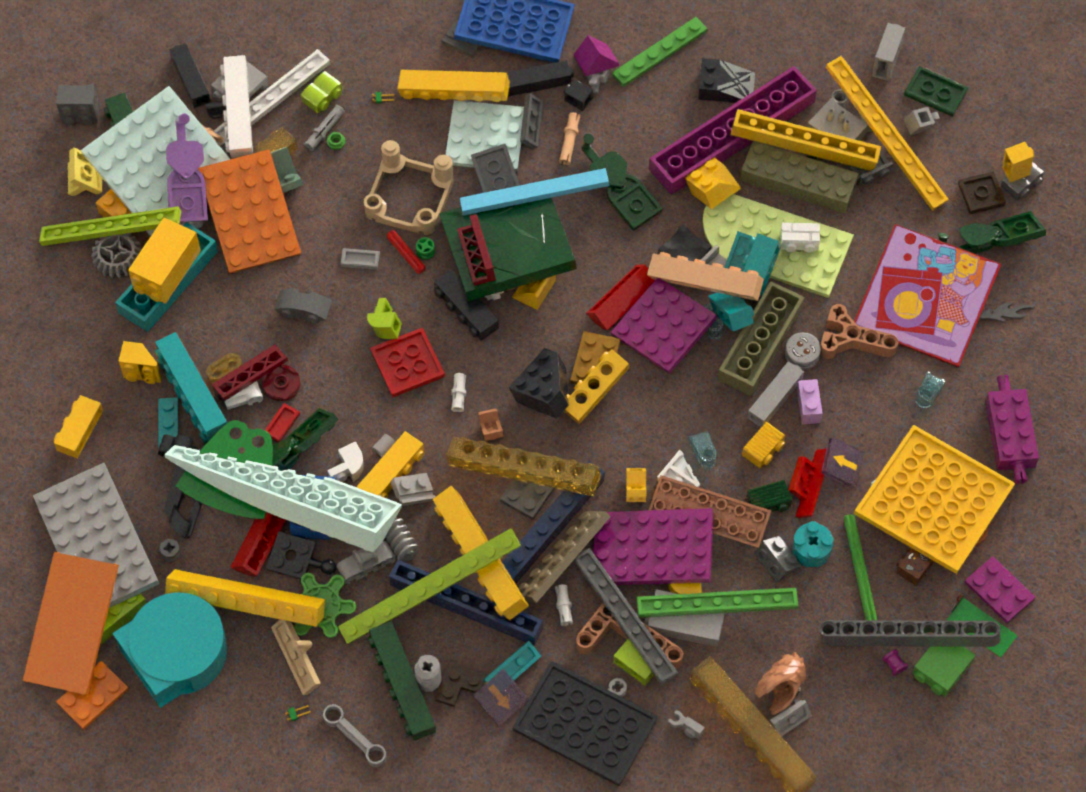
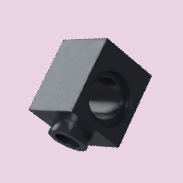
[564,80,593,111]

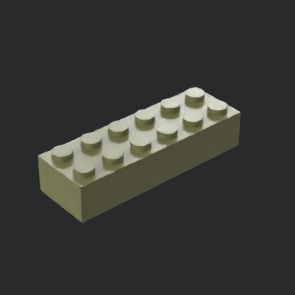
[740,141,859,214]
[718,282,805,397]

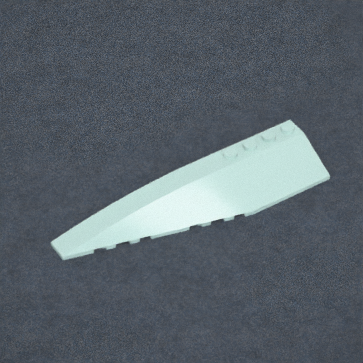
[165,445,402,552]

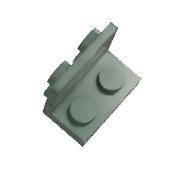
[270,147,303,193]

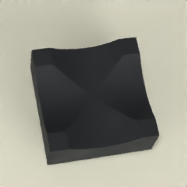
[658,225,711,262]

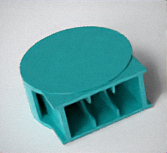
[112,593,227,708]

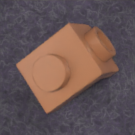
[478,409,504,441]

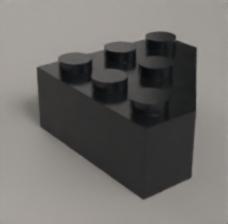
[509,348,569,419]

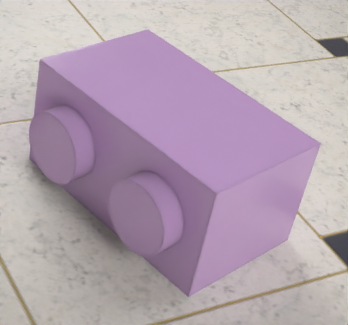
[797,379,822,425]

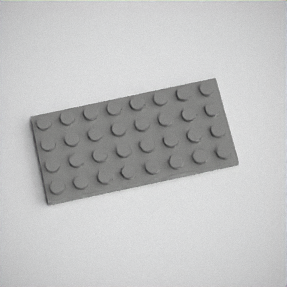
[33,463,160,608]

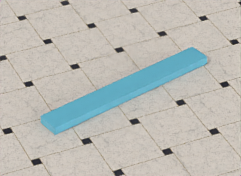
[460,168,609,215]

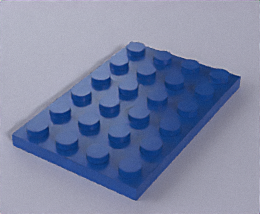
[454,0,575,63]

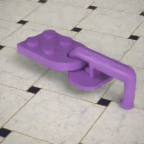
[166,113,208,222]

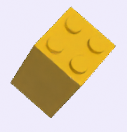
[128,217,201,304]

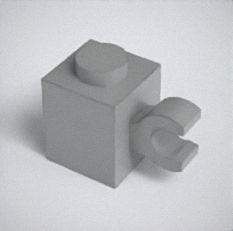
[903,107,940,135]

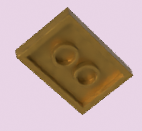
[570,331,620,389]

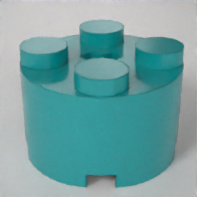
[792,521,834,567]

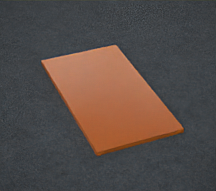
[23,552,119,695]

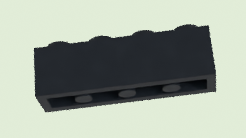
[434,269,499,341]

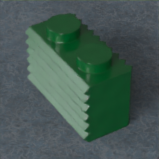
[746,480,792,512]

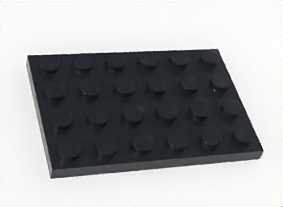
[512,661,658,787]

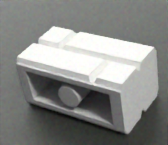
[781,223,820,253]

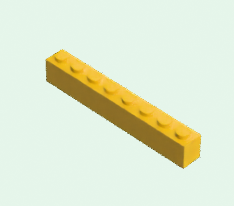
[730,109,881,171]
[432,486,529,620]
[165,569,325,627]

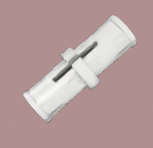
[451,373,466,412]
[555,585,573,626]

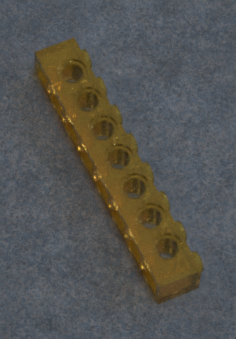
[446,436,601,496]

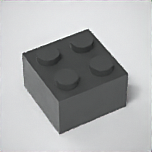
[56,85,100,125]

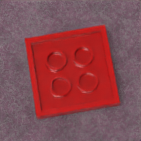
[370,327,445,398]

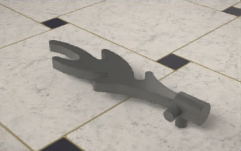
[977,302,1034,325]

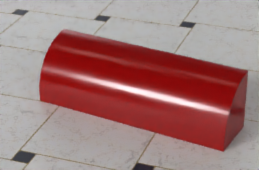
[586,264,655,330]
[231,512,286,577]

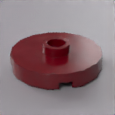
[262,364,300,401]

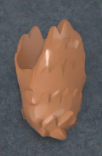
[755,651,807,715]

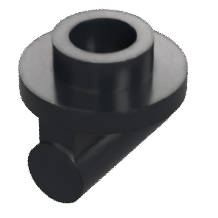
[206,101,225,118]

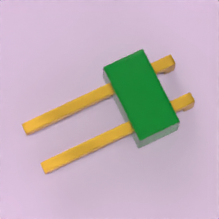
[372,92,394,104]
[285,705,311,721]

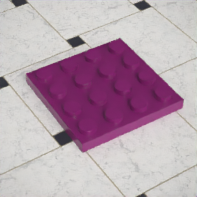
[611,278,717,374]

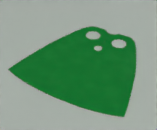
[176,420,273,519]

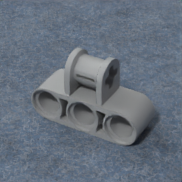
[336,541,396,584]

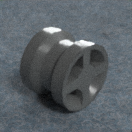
[160,539,181,562]

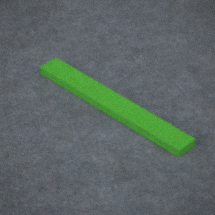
[637,588,798,618]

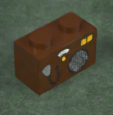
[896,547,934,586]

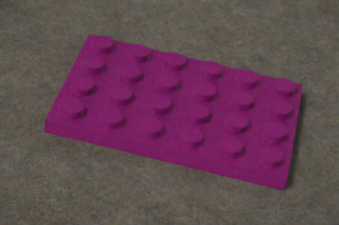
[593,508,713,585]

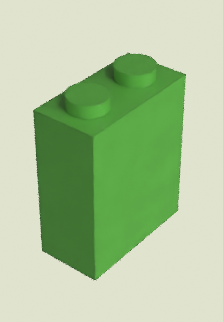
[913,646,975,697]

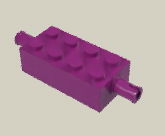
[985,375,1039,484]

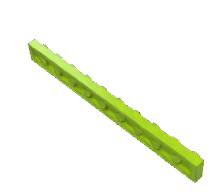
[338,528,521,644]

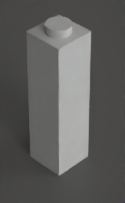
[747,361,804,427]

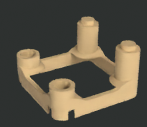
[364,140,454,235]

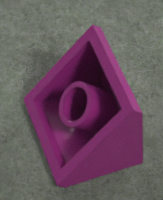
[573,35,619,77]

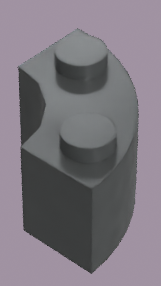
[274,289,332,323]

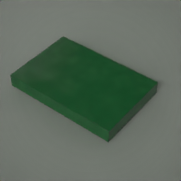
[904,66,969,117]

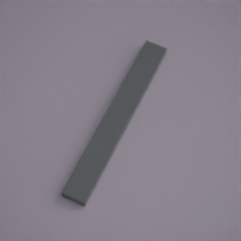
[573,548,678,685]

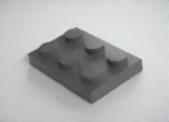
[471,143,520,193]
[500,454,564,520]

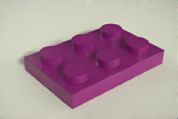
[964,556,1035,624]

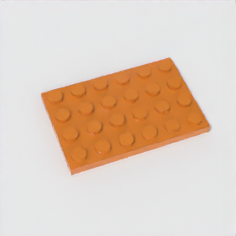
[198,149,301,274]

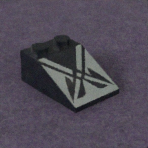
[698,58,755,103]

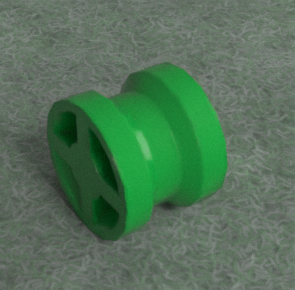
[416,237,435,260]

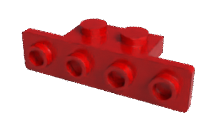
[788,448,832,519]

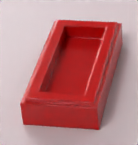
[265,403,300,443]

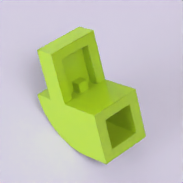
[367,298,402,339]

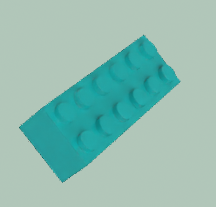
[115,222,218,332]
[154,332,230,444]

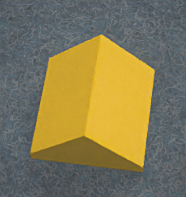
[512,275,556,310]

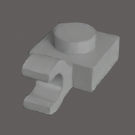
[588,69,610,93]
[668,711,705,740]

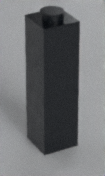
[169,43,211,108]
[505,60,574,97]

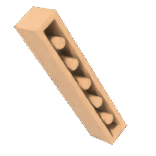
[647,252,764,301]

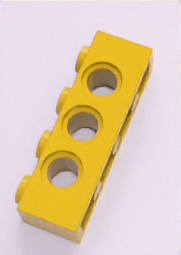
[563,349,630,424]

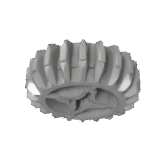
[91,233,142,279]

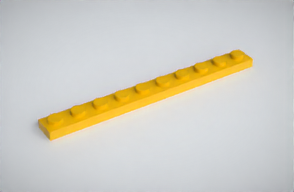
[826,56,949,211]

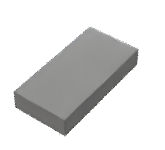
[340,248,380,270]

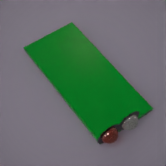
[946,595,1018,657]

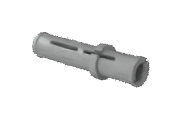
[304,105,345,151]

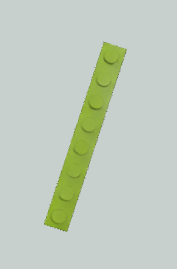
[39,206,181,246]

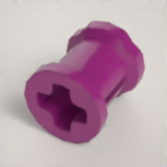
[882,649,908,676]

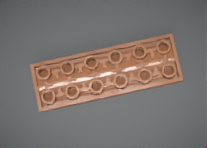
[648,475,771,548]

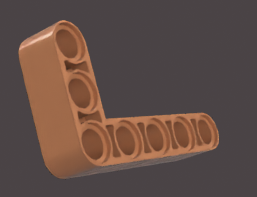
[576,604,683,669]

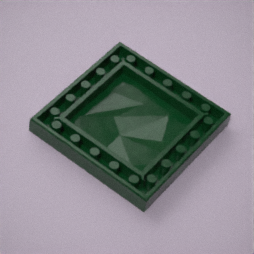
[439,198,577,301]

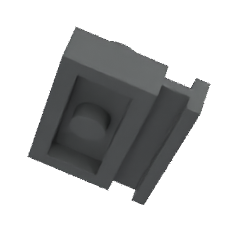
[442,22,481,58]

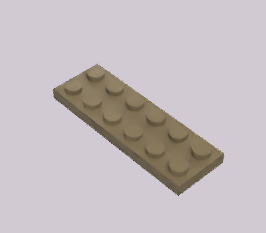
[518,511,610,603]

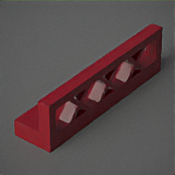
[457,214,496,286]
[211,344,288,401]

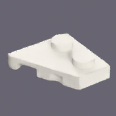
[657,450,700,487]

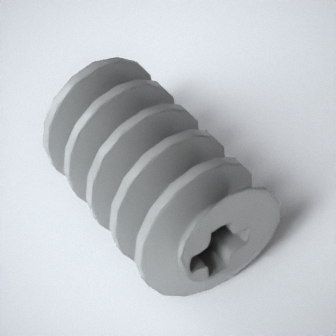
[385,518,418,562]
[415,655,441,692]

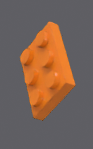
[56,661,129,730]

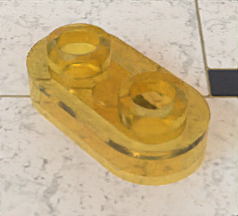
[206,353,242,383]

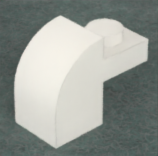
[328,441,364,482]

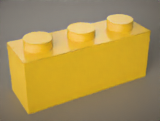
[54,395,103,459]

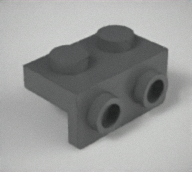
[848,150,893,186]
[755,536,802,582]

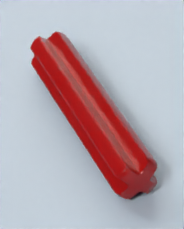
[387,230,426,274]

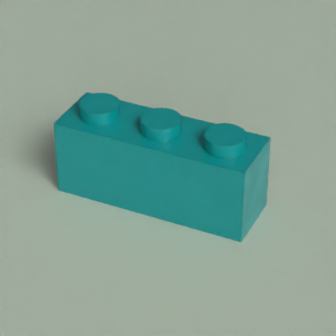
[708,293,754,331]

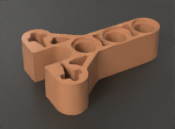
[820,304,898,359]

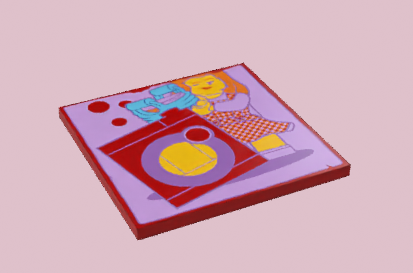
[854,224,1001,368]

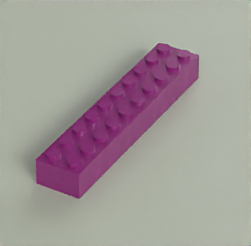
[649,66,817,195]

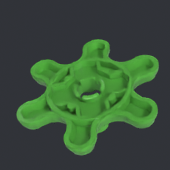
[294,573,356,638]

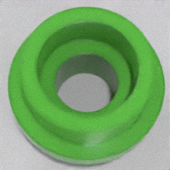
[327,132,345,150]

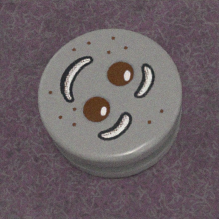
[785,332,821,370]

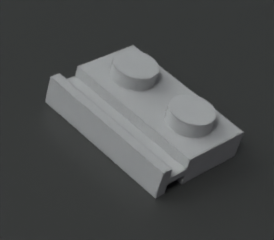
[390,473,436,506]

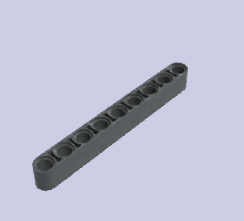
[819,620,1001,647]

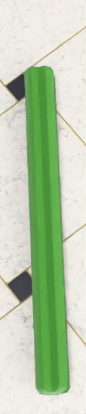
[844,514,877,621]

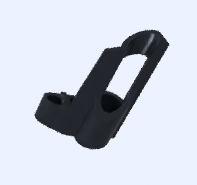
[158,434,202,539]

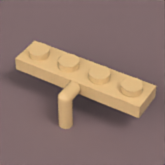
[271,619,321,695]

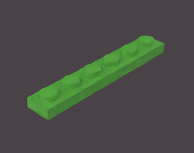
[612,17,707,87]

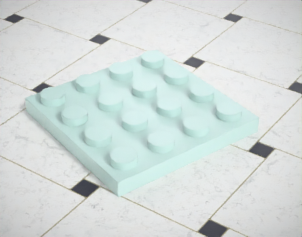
[446,100,524,172]

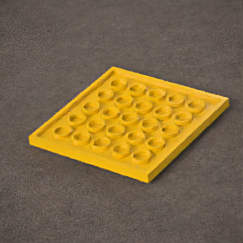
[854,425,1015,574]

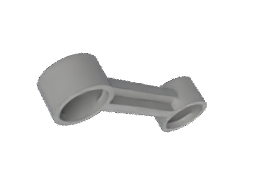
[323,704,387,767]

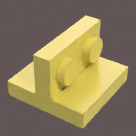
[68,147,102,196]

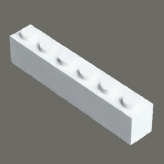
[220,55,253,159]

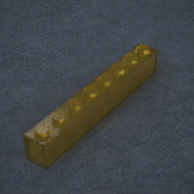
[691,656,816,792]

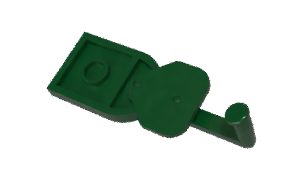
[581,134,663,231]
[938,211,1046,254]
[271,408,339,471]

